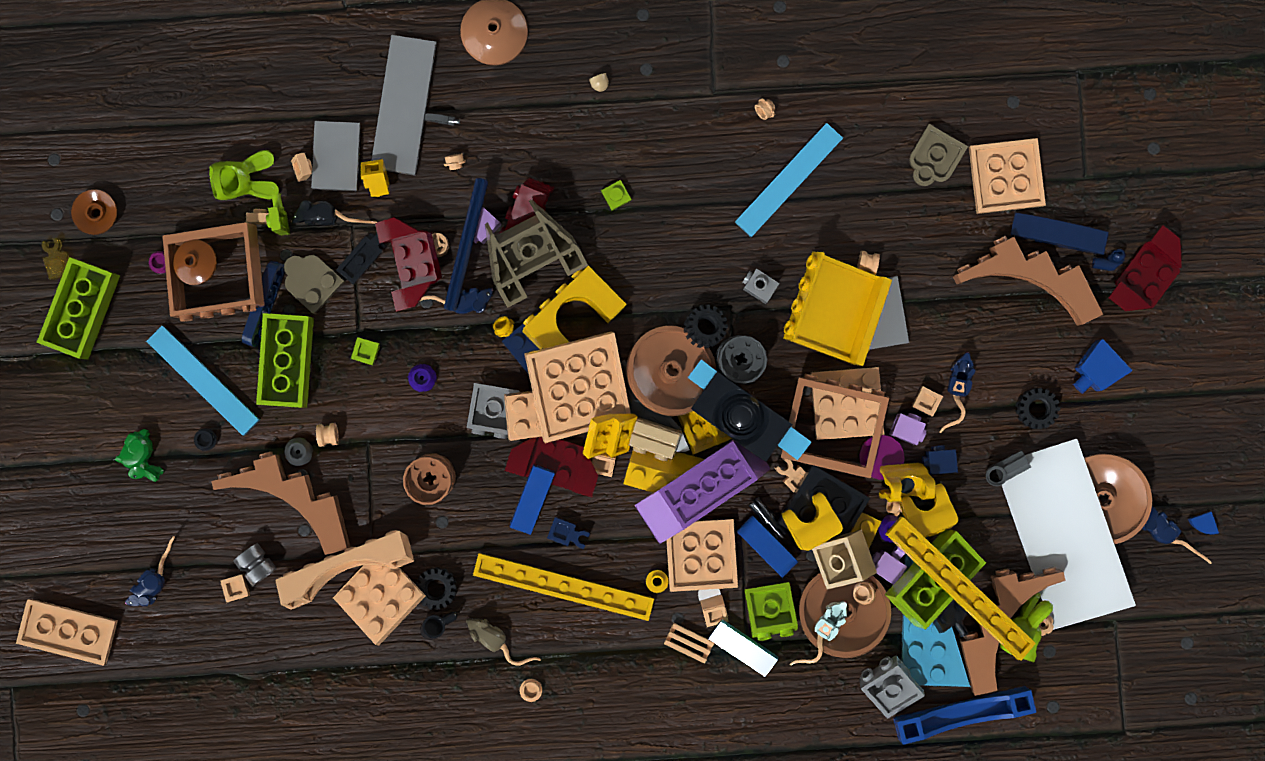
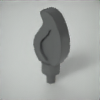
[424,114,460,126]

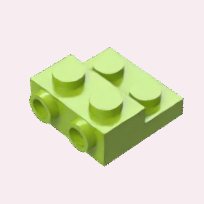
[745,582,798,641]

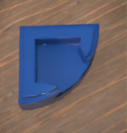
[1188,511,1219,534]

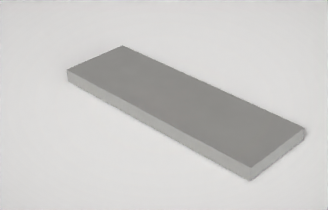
[371,35,437,176]

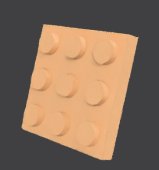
[969,138,1046,214]
[811,367,884,440]
[667,519,738,592]
[333,565,426,646]

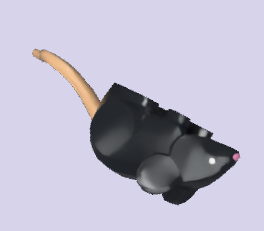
[291,200,377,226]

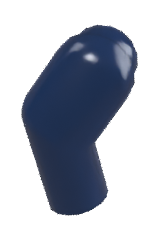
[1092,249,1126,271]

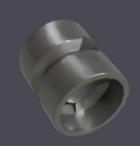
[233,543,277,586]

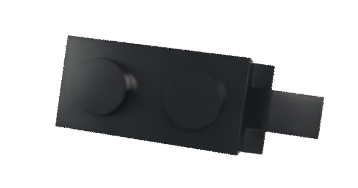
[336,233,387,285]

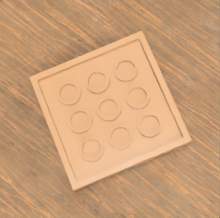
[525,331,631,443]

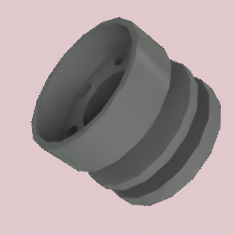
[715,335,767,384]

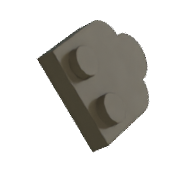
[909,124,968,186]
[284,255,345,314]

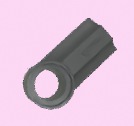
[986,450,1031,486]

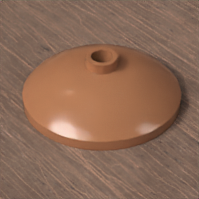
[460,0,528,65]

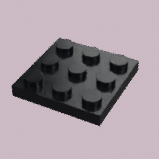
[777,465,870,539]

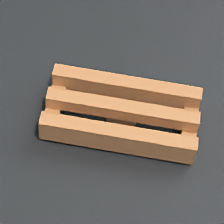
[664,622,714,663]

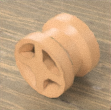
[432,233,450,257]
[857,251,880,275]
[316,423,339,447]

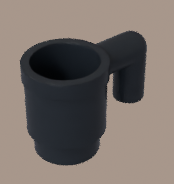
[420,612,458,640]

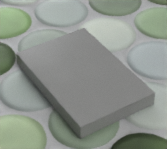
[311,121,361,191]
[869,276,909,350]

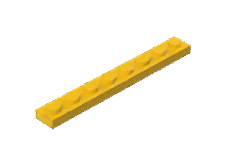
[886,517,1036,661]
[473,553,654,621]

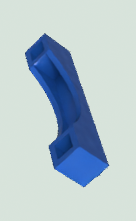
[893,686,1037,745]

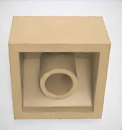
[812,529,877,589]

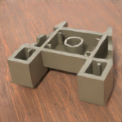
[485,200,588,308]

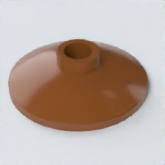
[71,190,117,235]
[173,240,217,285]

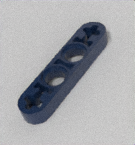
[242,261,285,347]

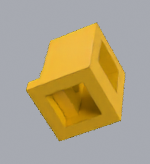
[361,159,389,197]

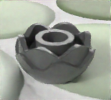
[284,437,313,466]

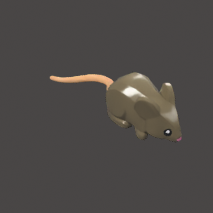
[466,618,541,666]

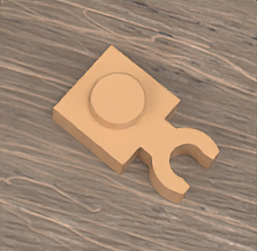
[774,458,806,493]

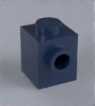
[922,445,958,474]

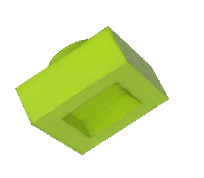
[601,180,631,211]
[351,337,380,366]

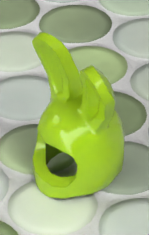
[209,150,279,200]
[1000,592,1053,662]

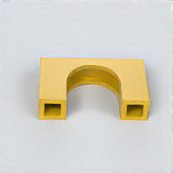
[522,266,627,350]

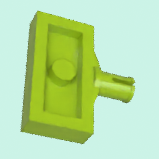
[266,193,290,236]

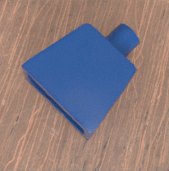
[1073,339,1132,394]

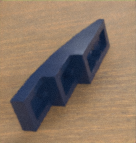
[1011,213,1109,255]

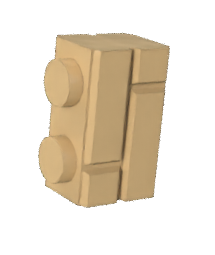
[629,417,682,461]

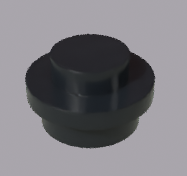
[194,428,217,451]

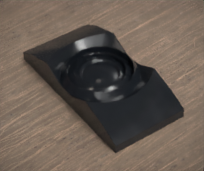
[691,371,793,462]

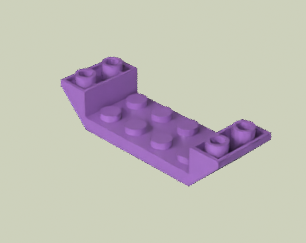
[634,439,771,544]

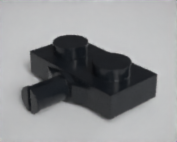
[933,599,969,637]

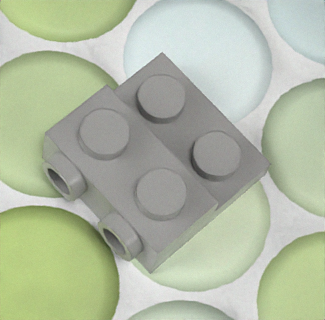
[467,383,520,439]
[859,655,925,719]

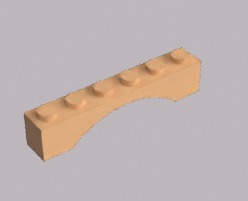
[275,530,414,610]

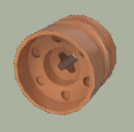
[403,453,456,505]

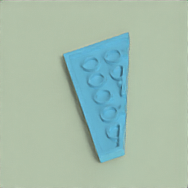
[901,553,970,687]

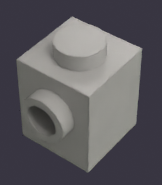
[742,269,779,304]

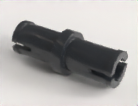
[748,496,788,540]

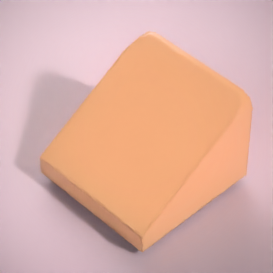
[592,453,616,477]
[700,595,729,627]

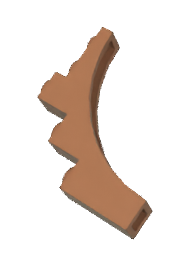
[953,236,1103,326]
[211,452,351,555]
[959,567,1066,696]

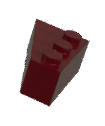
[499,177,554,234]

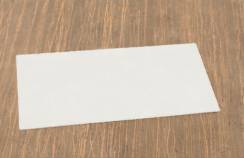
[996,439,1136,630]

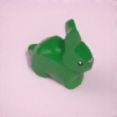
[115,429,164,482]

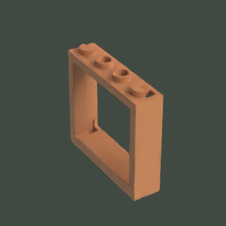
[163,222,265,322]
[781,374,889,478]

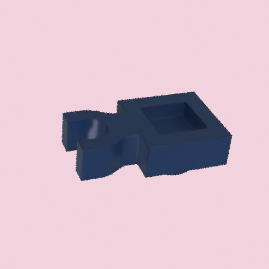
[547,517,590,549]

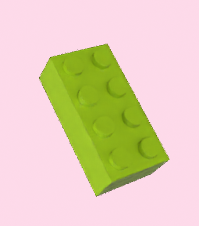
[37,257,121,360]
[256,313,314,408]
[885,529,986,630]

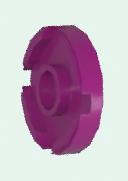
[859,435,904,480]

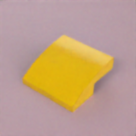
[677,411,732,454]
[583,413,638,459]

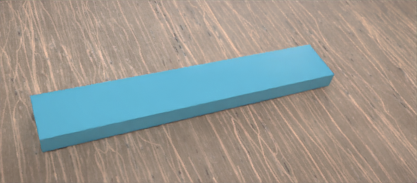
[735,123,843,237]
[146,325,260,436]
[688,359,811,460]

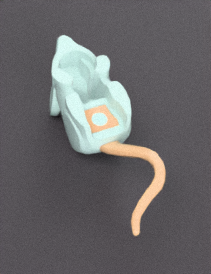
[790,601,847,665]

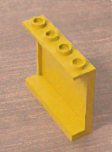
[783,252,892,366]

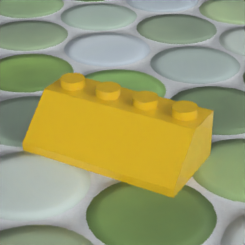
[623,451,704,493]

